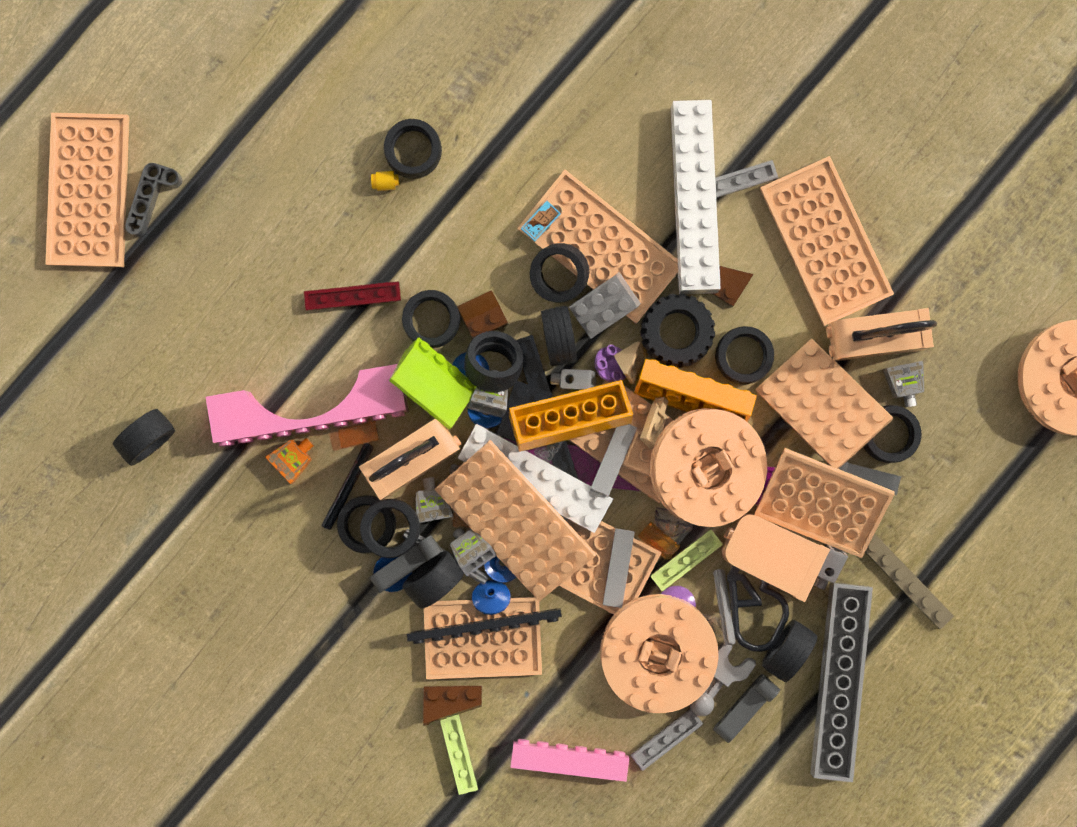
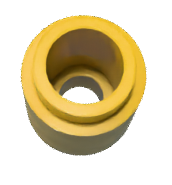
[371,171,399,191]

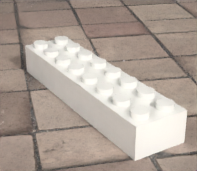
[458,424,613,533]

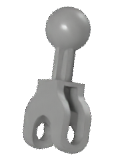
[690,641,756,716]

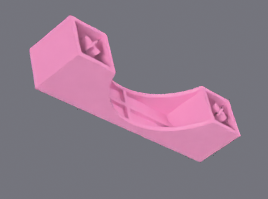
[206,364,409,447]

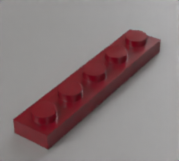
[304,281,401,311]

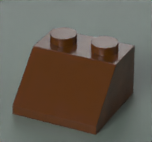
[457,290,508,338]

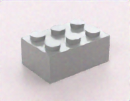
[569,272,641,339]

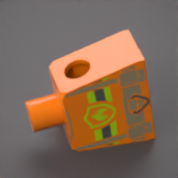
[265,438,314,484]

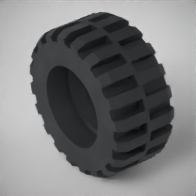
[640,293,715,368]

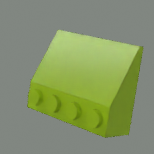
[389,337,476,430]

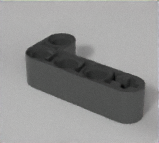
[125,163,183,237]
[827,462,901,495]
[369,535,442,593]
[713,674,780,743]

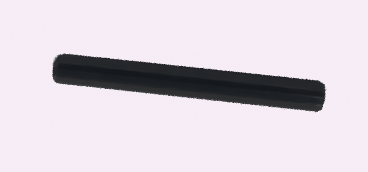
[322,443,374,530]

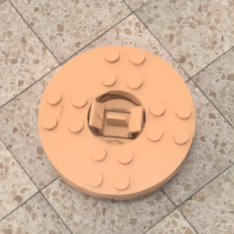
[1018,320,1077,436]
[650,409,767,527]
[600,594,718,713]

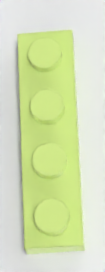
[650,529,723,591]
[440,714,478,795]

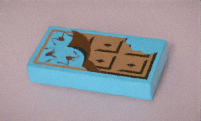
[521,201,561,242]

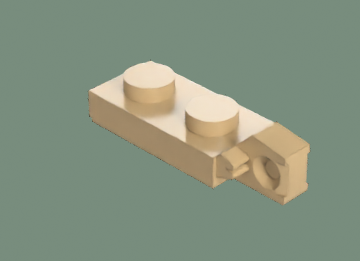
[640,397,669,449]

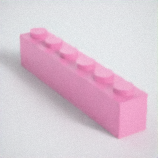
[511,739,629,782]

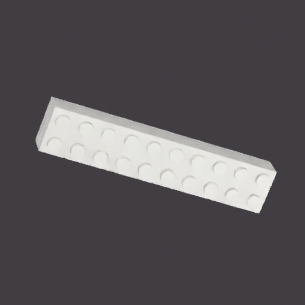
[671,100,720,294]

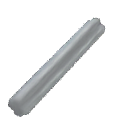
[713,569,736,645]

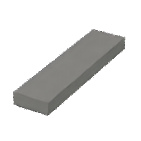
[715,160,778,198]
[590,424,637,498]
[603,528,635,608]
[630,709,703,771]

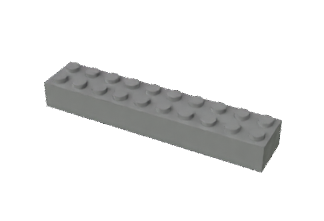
[810,582,873,782]

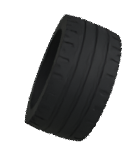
[384,119,442,179]
[529,243,590,303]
[402,290,460,348]
[541,306,578,366]
[715,326,774,385]
[464,331,524,393]
[863,405,922,463]
[113,409,175,466]
[337,495,396,554]
[360,499,420,558]
[403,551,464,609]
[762,620,817,682]

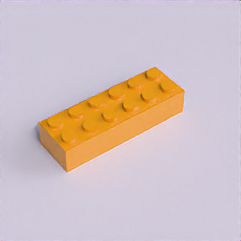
[633,359,757,422]
[509,380,633,452]

